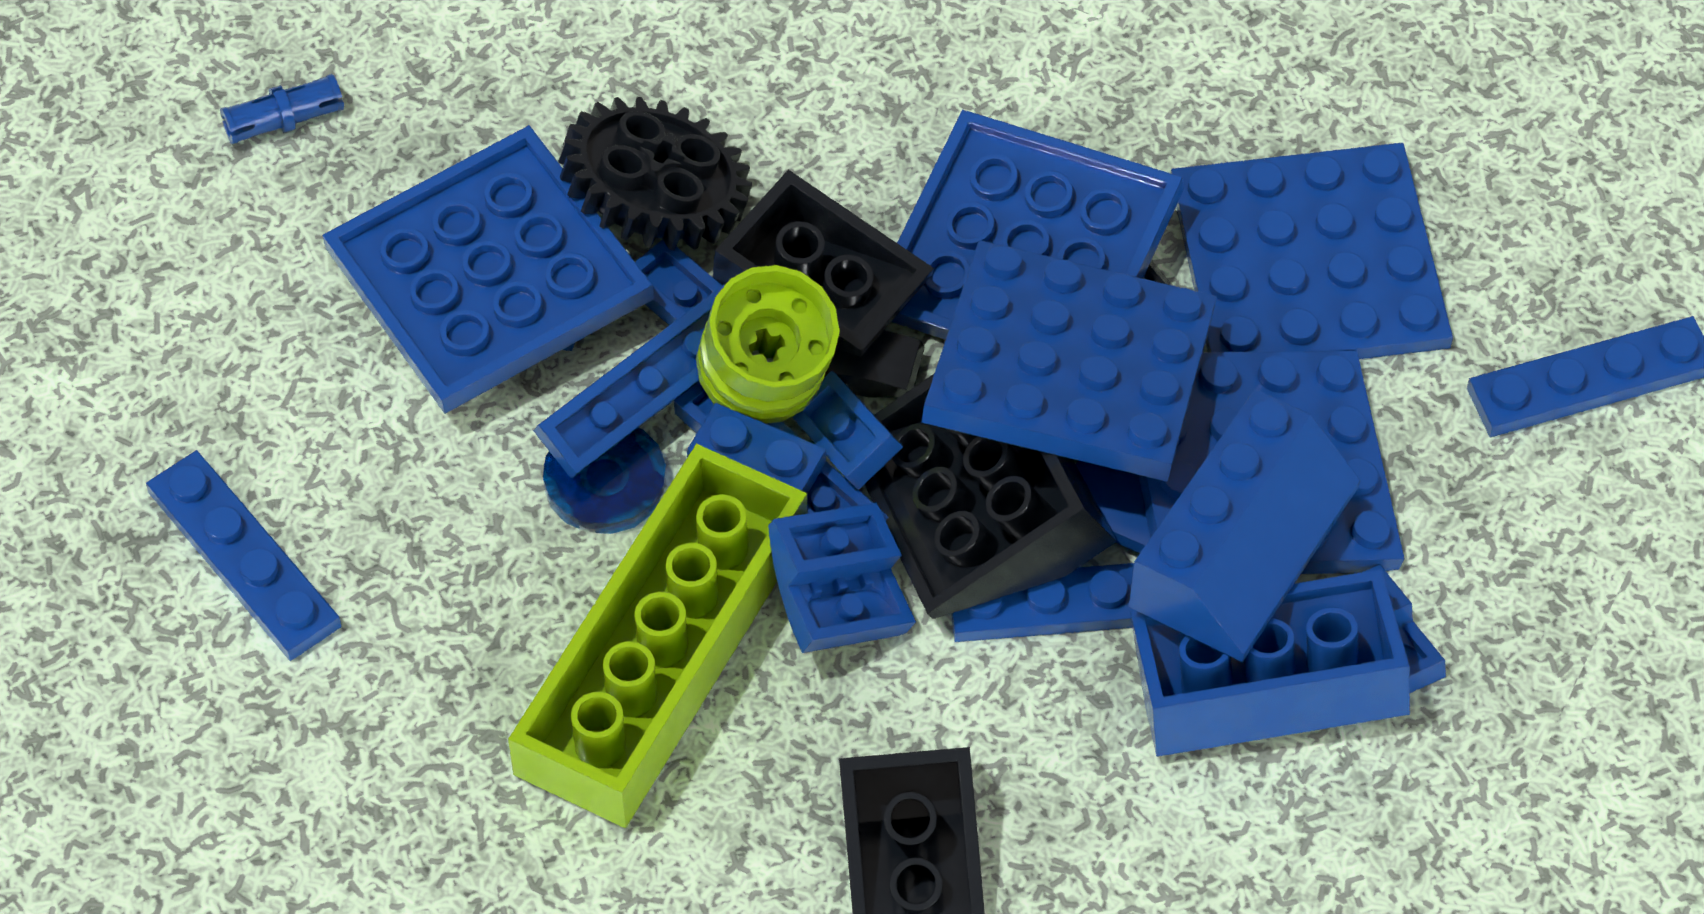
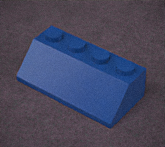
[1129,389,1360,662]
[1130,569,1410,757]

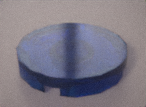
[543,428,667,534]

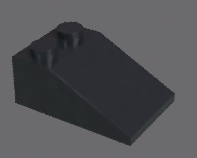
[713,169,934,357]
[839,747,985,914]

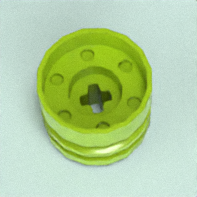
[696,265,840,424]

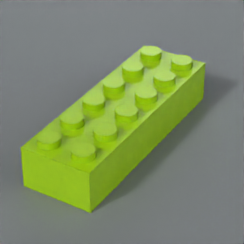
[508,443,808,829]

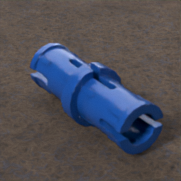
[220,74,344,145]

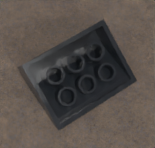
[864,373,1117,619]

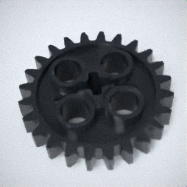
[558,97,752,251]

